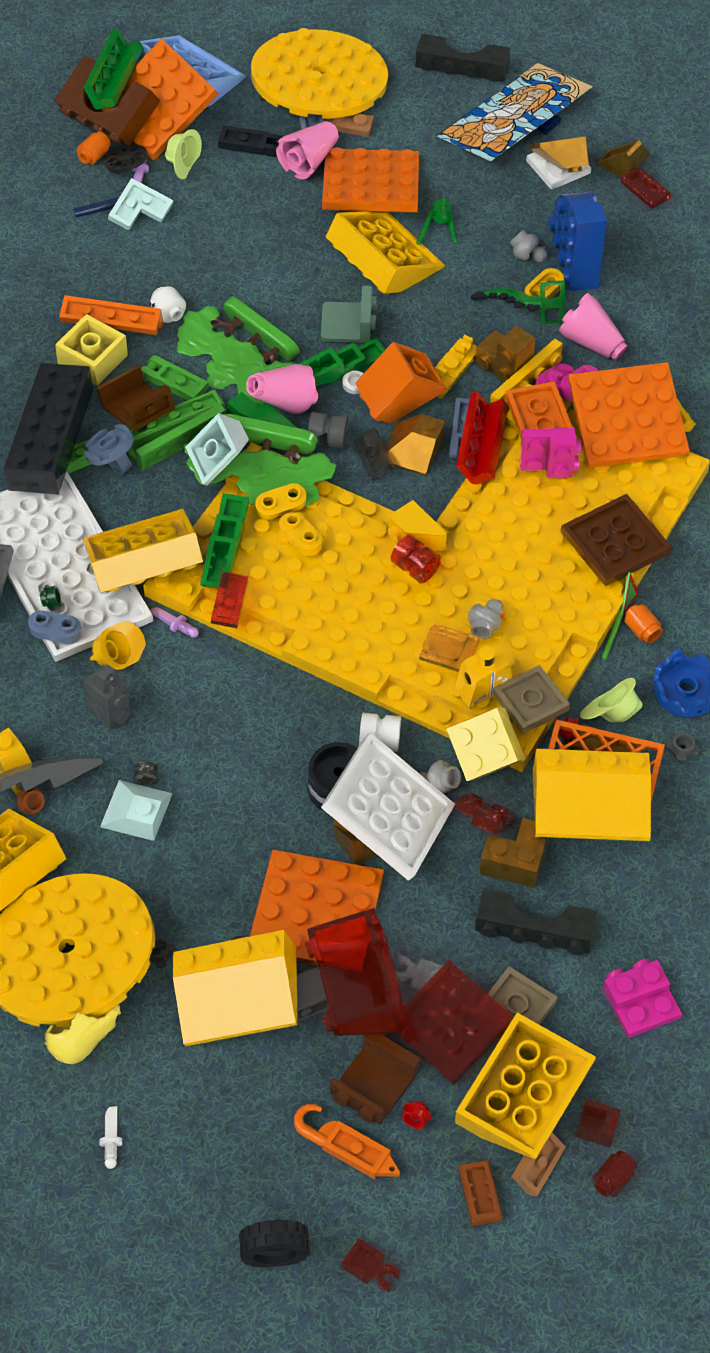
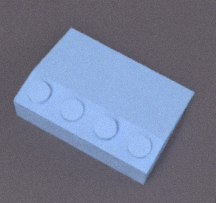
[136,35,246,106]

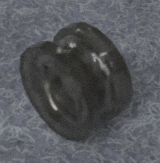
[133,762,158,785]

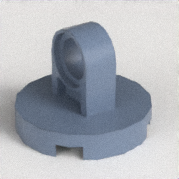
[84,424,134,475]

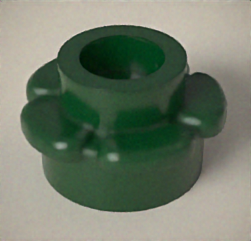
[40,584,61,611]

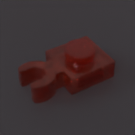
[341,1239,400,1292]

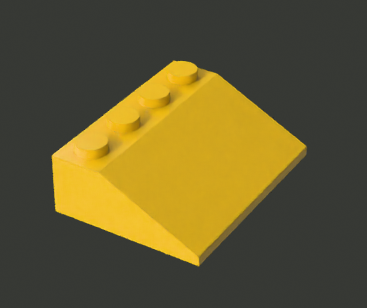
[326,211,445,294]
[82,509,203,592]
[533,749,651,841]
[0,808,67,911]
[173,930,298,1046]
[455,1012,596,1160]

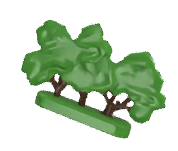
[177,296,300,406]
[184,414,336,507]

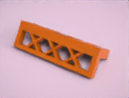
[59,295,164,335]

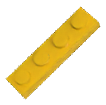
[490,339,563,409]

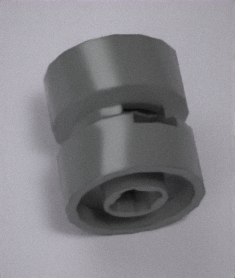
[308,412,348,449]

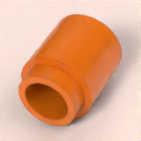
[77,131,111,165]
[624,604,663,644]

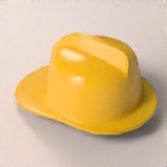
[90,621,146,670]

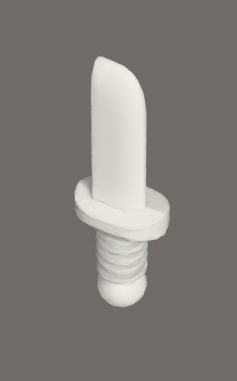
[99,1106,122,1169]

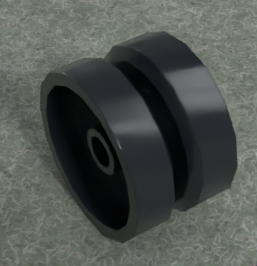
[307,742,358,812]

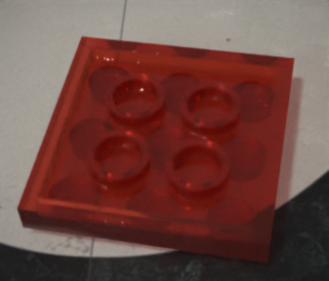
[388,960,513,1085]

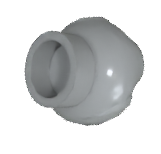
[509,229,548,262]
[468,599,505,639]
[419,760,461,794]

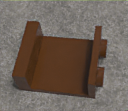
[96,365,175,432]
[330,1028,421,1125]

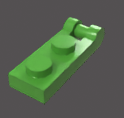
[141,355,209,400]

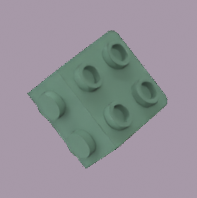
[321,286,377,343]

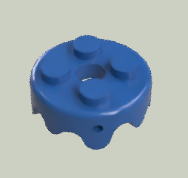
[653,649,710,717]

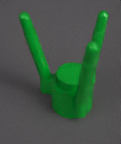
[416,198,457,245]

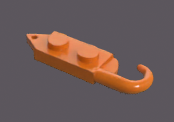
[294,1104,400,1180]

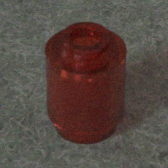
[593,1151,637,1197]

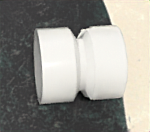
[359,713,401,752]

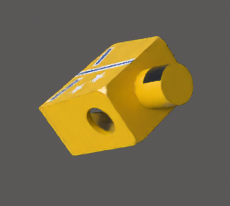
[454,646,512,709]

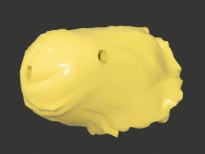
[44,1005,121,1065]

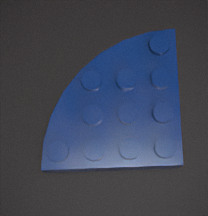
[548,192,607,291]

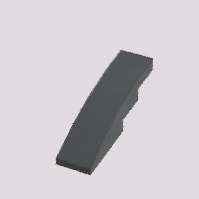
[0,755,103,792]

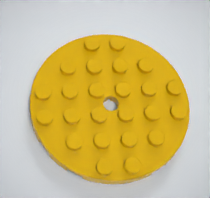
[251,28,388,119]
[0,874,155,1027]

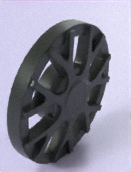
[104,144,148,173]

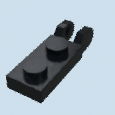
[218,125,283,157]

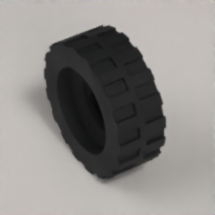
[239,1219,310,1268]

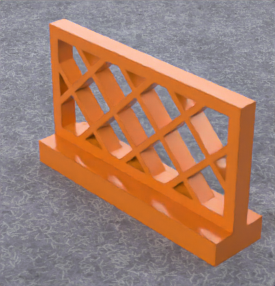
[549,720,665,803]

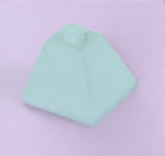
[186,413,249,486]
[101,780,172,841]

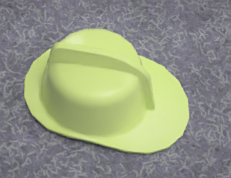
[165,129,202,179]
[580,678,643,722]

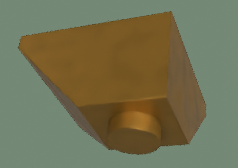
[529,137,589,173]
[378,414,445,476]

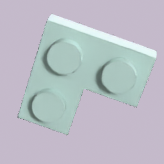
[108,178,173,230]

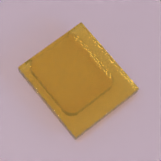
[419,624,480,672]

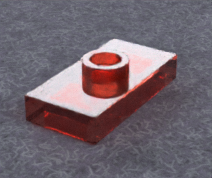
[621,167,670,209]
[211,571,249,628]

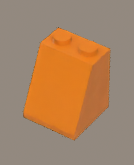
[355,342,447,424]

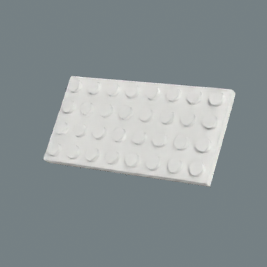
[0,471,153,662]

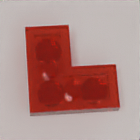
[453,793,515,835]

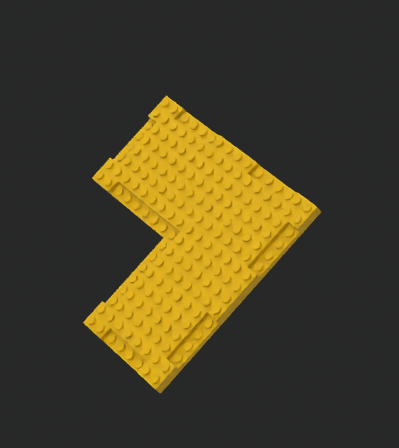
[143,383,710,772]

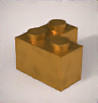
[475,326,536,383]
[479,818,549,888]

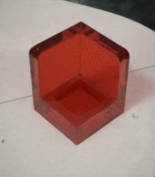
[576,1099,621,1148]

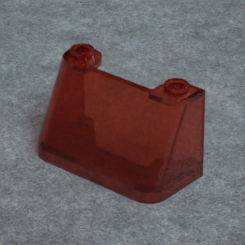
[305,908,411,1036]

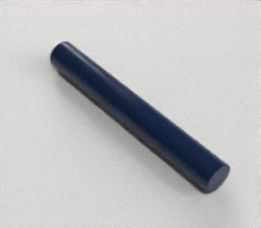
[73,197,120,218]

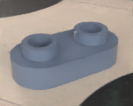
[28,611,82,644]

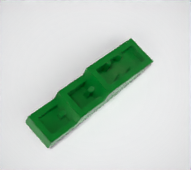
[299,338,385,386]
[200,493,249,590]

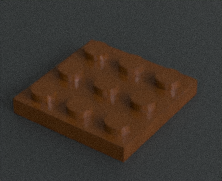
[561,494,672,586]

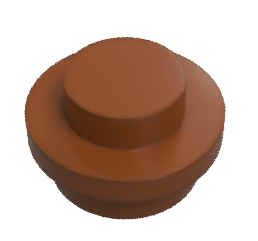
[17,787,45,815]

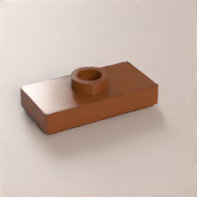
[458,1160,502,1227]

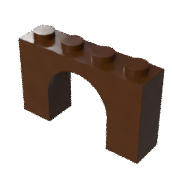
[54,55,160,147]

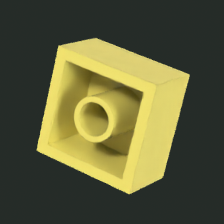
[55,314,128,386]
[447,708,526,781]

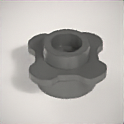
[667,733,700,762]

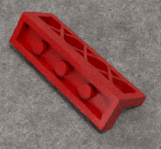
[456,391,508,485]

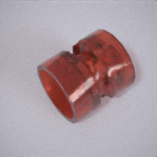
[391,534,441,584]

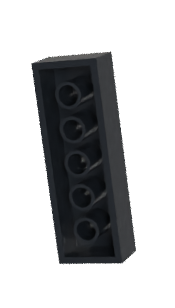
[4,363,94,495]

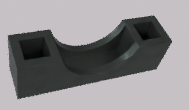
[415,34,511,81]
[475,888,597,955]

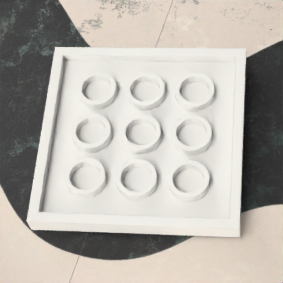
[321,732,455,881]

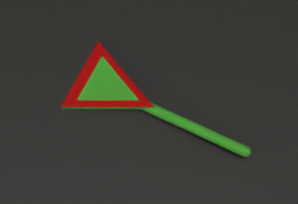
[602,572,639,660]

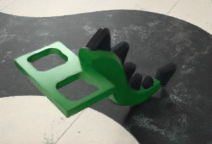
[471,281,565,324]

